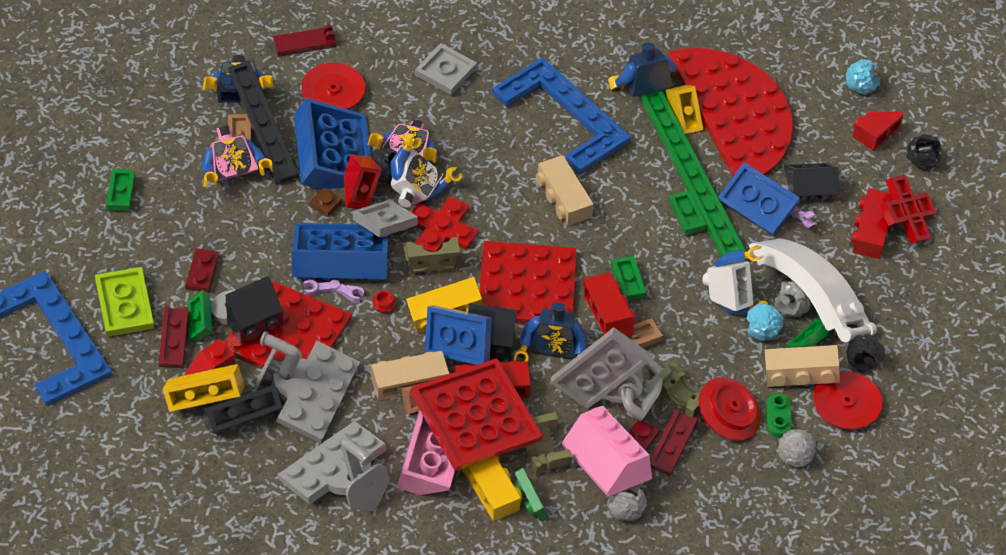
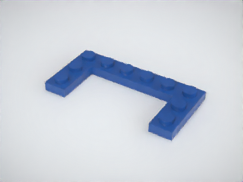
[492,57,631,175]
[0,271,112,406]

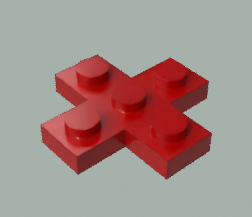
[880,174,936,244]
[411,196,478,252]

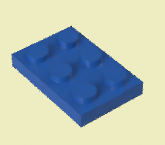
[718,163,801,237]
[425,305,492,365]

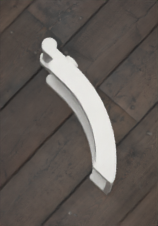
[749,239,877,342]

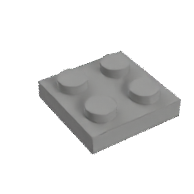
[415,43,477,95]
[353,200,418,237]

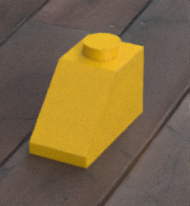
[666,85,703,134]

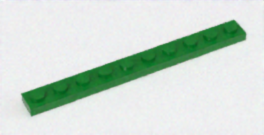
[639,91,747,261]

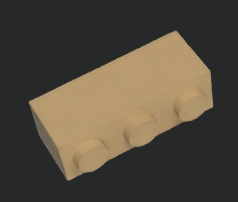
[536,155,594,226]
[765,345,840,387]
[371,351,449,401]

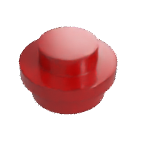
[372,290,396,313]

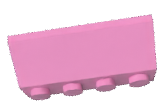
[562,406,652,497]
[397,410,454,495]

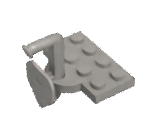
[550,327,664,421]
[254,332,360,443]
[278,421,390,511]

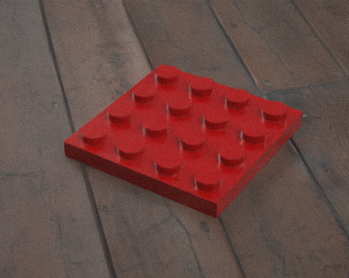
[479,241,576,324]
[224,280,352,373]
[410,358,543,471]

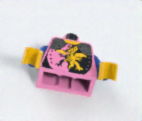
[368,120,437,163]
[201,125,273,187]

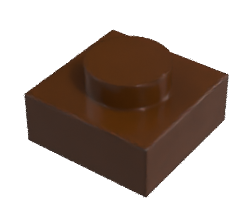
[309,188,342,217]

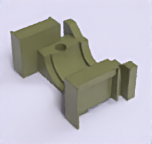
[404,237,460,277]
[657,362,703,419]
[525,411,573,477]

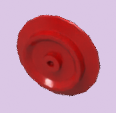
[301,63,365,110]
[813,371,882,430]
[698,377,761,441]

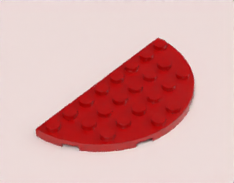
[668,48,793,176]

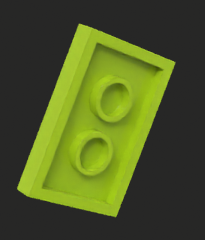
[95,267,154,337]

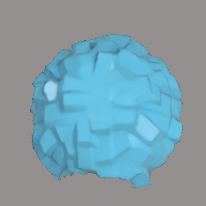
[845,59,880,94]
[746,303,784,341]

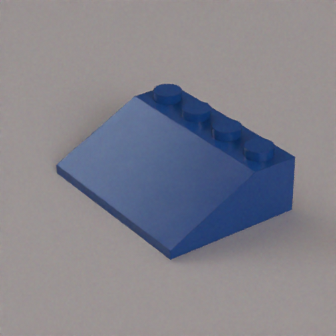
[294,98,371,190]
[292,223,388,281]

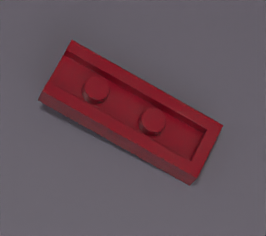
[273,24,336,57]
[158,306,189,368]
[650,409,698,476]

